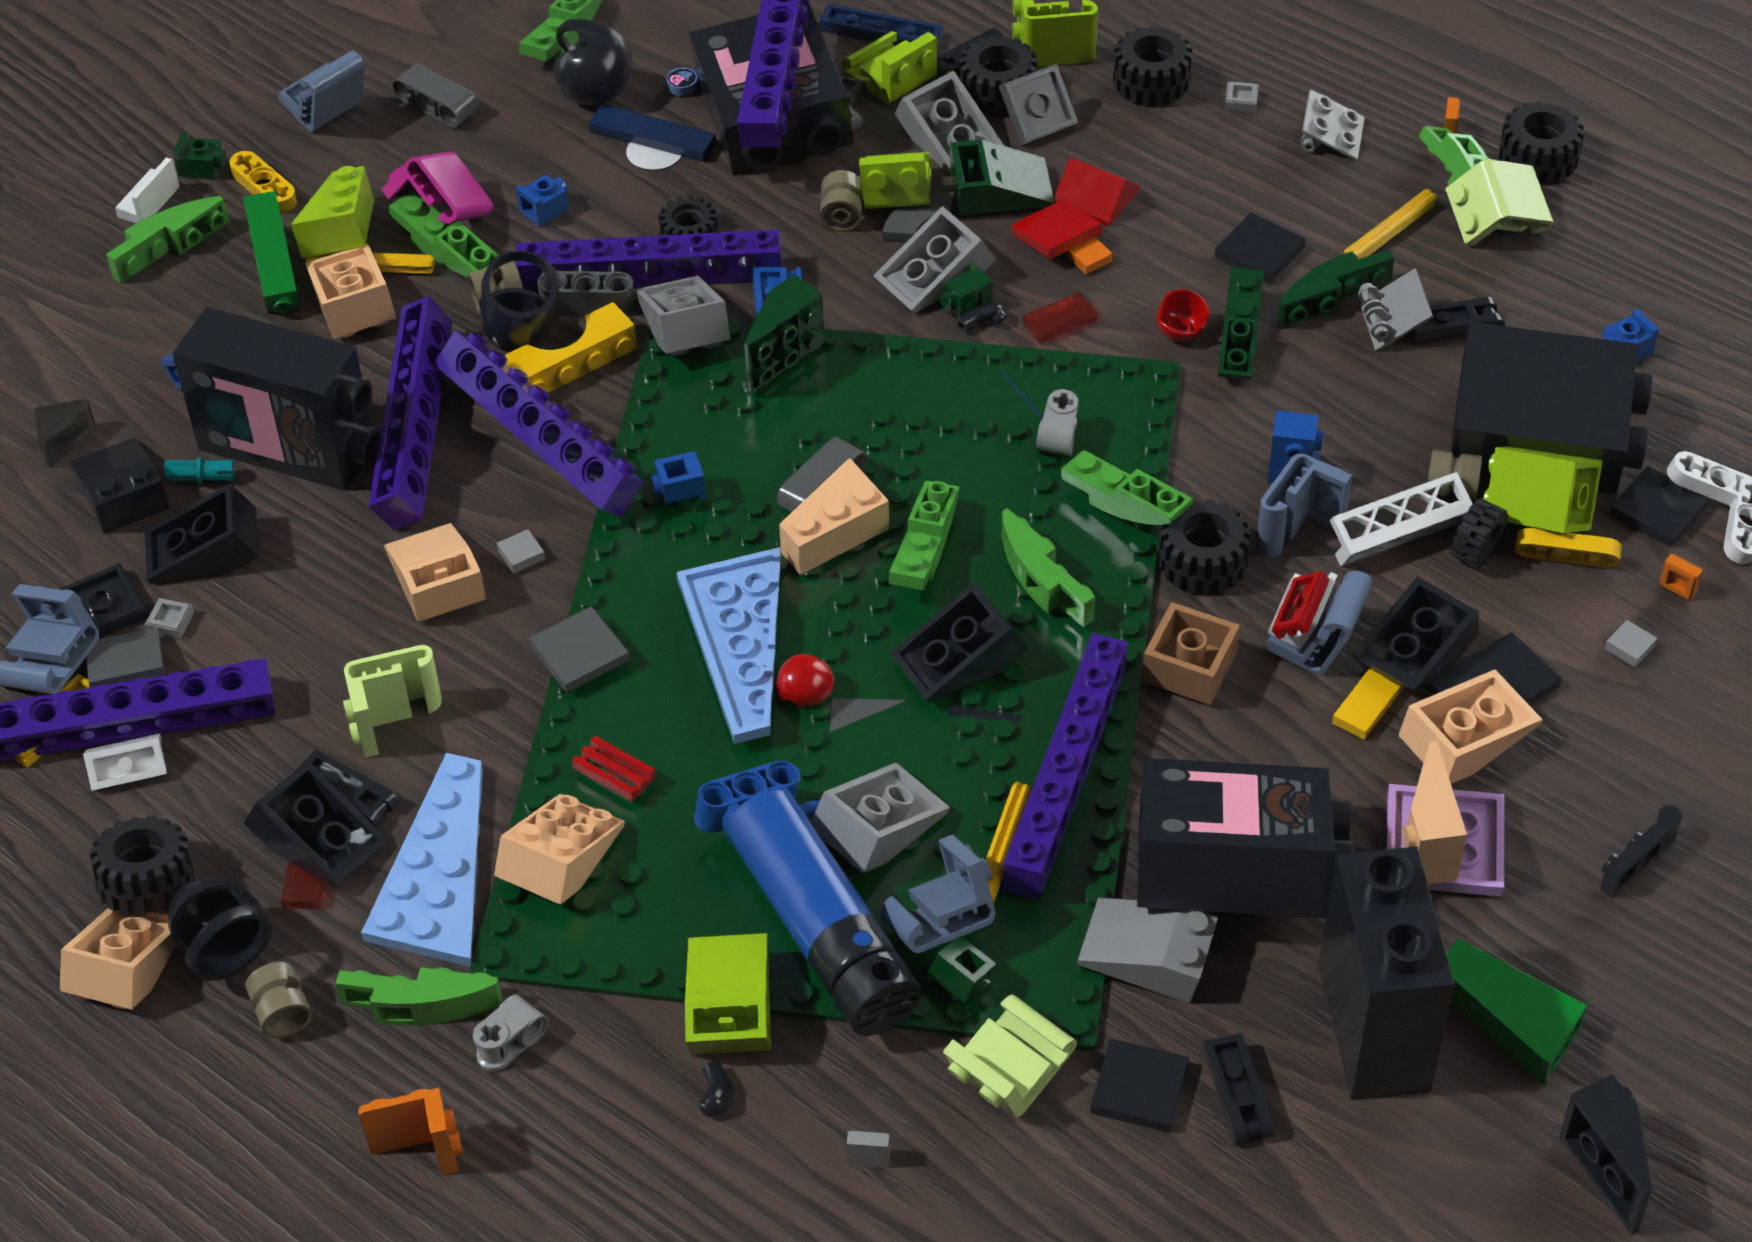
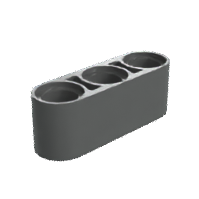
[392,63,479,128]
[537,271,636,316]
[776,437,868,513]

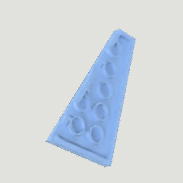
[677,547,781,744]
[361,753,483,967]

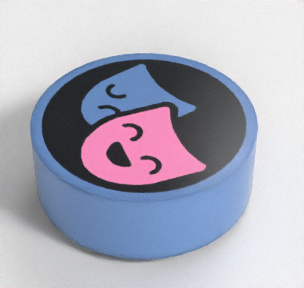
[667,68,698,96]

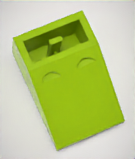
[685,933,771,1055]

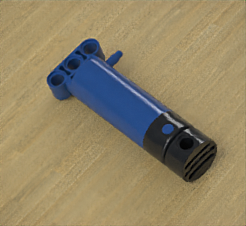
[694,761,922,1036]

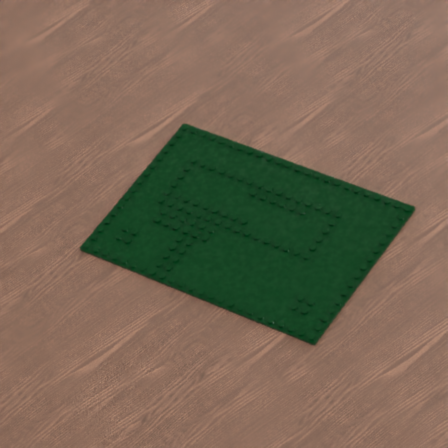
[470,320,1180,1051]

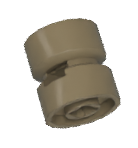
[820,170,863,232]
[468,261,523,314]
[1427,449,1482,501]
[245,962,312,1038]

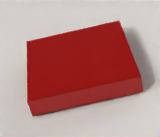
[1011,199,1102,259]

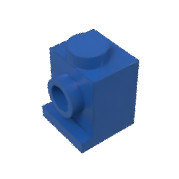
[516,174,569,227]
[1602,309,1659,361]
[650,451,706,504]

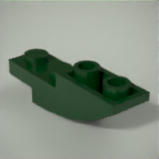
[1277,250,1394,329]
[1218,267,1264,380]

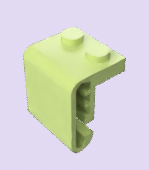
[1445,159,1554,245]
[343,645,442,758]
[943,994,1077,1118]

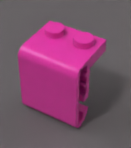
[381,152,493,223]

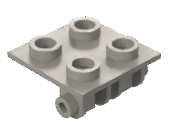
[1300,89,1365,160]
[1358,268,1433,352]

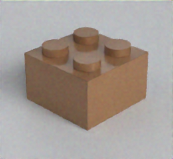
[1142,602,1240,705]

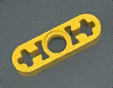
[229,151,297,213]
[1515,528,1622,568]

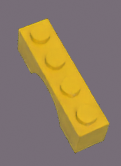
[504,302,637,393]

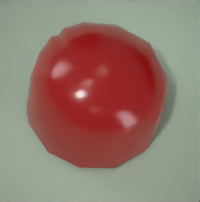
[1156,289,1210,343]
[775,653,834,709]

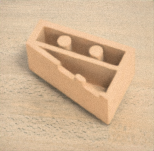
[779,458,889,575]

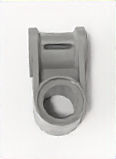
[1036,389,1078,456]
[472,994,548,1072]

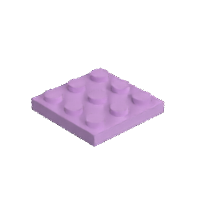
[1386,784,1504,897]

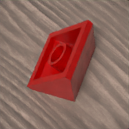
[1054,157,1140,227]

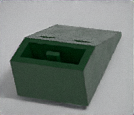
[950,140,1055,216]
[744,274,825,394]

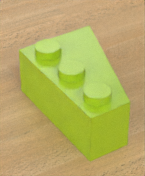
[291,166,374,258]

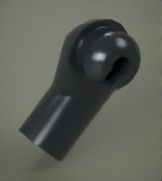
[956,302,1007,333]
[698,1060,734,1118]

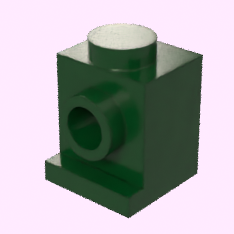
[173,132,226,180]
[940,263,993,318]
[925,936,996,1003]

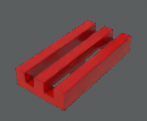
[1271,571,1330,639]
[572,736,655,802]

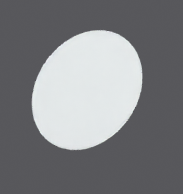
[626,142,681,170]

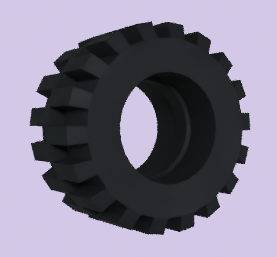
[1113,26,1193,106]
[960,36,1038,116]
[1498,101,1585,184]
[1159,499,1251,595]
[90,816,194,916]

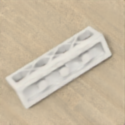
[1330,472,1473,567]

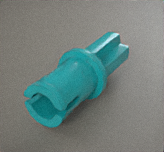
[163,457,235,484]

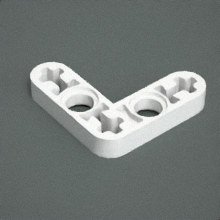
[1667,451,1752,564]

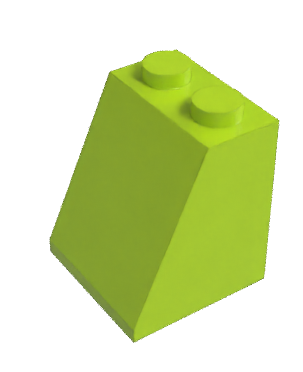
[1483,447,1603,533]

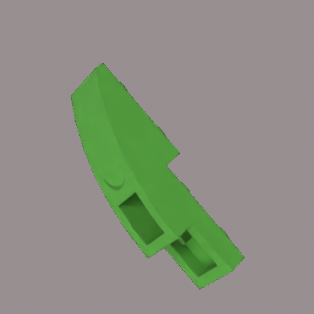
[519,0,602,61]
[1419,126,1489,185]
[389,189,499,277]
[106,196,230,284]
[1061,450,1193,525]
[889,480,959,590]
[1002,508,1095,627]
[335,967,502,1025]

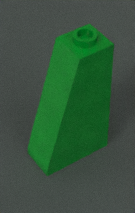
[243,191,300,313]
[1445,938,1587,1085]

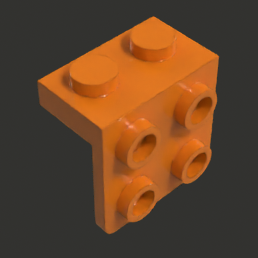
[358,1088,463,1175]

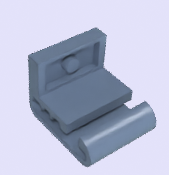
[278,51,365,133]
[1255,454,1353,558]
[1264,571,1373,675]
[0,584,99,694]
[880,834,995,953]

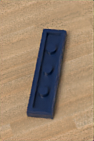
[818,4,944,47]
[589,103,716,162]

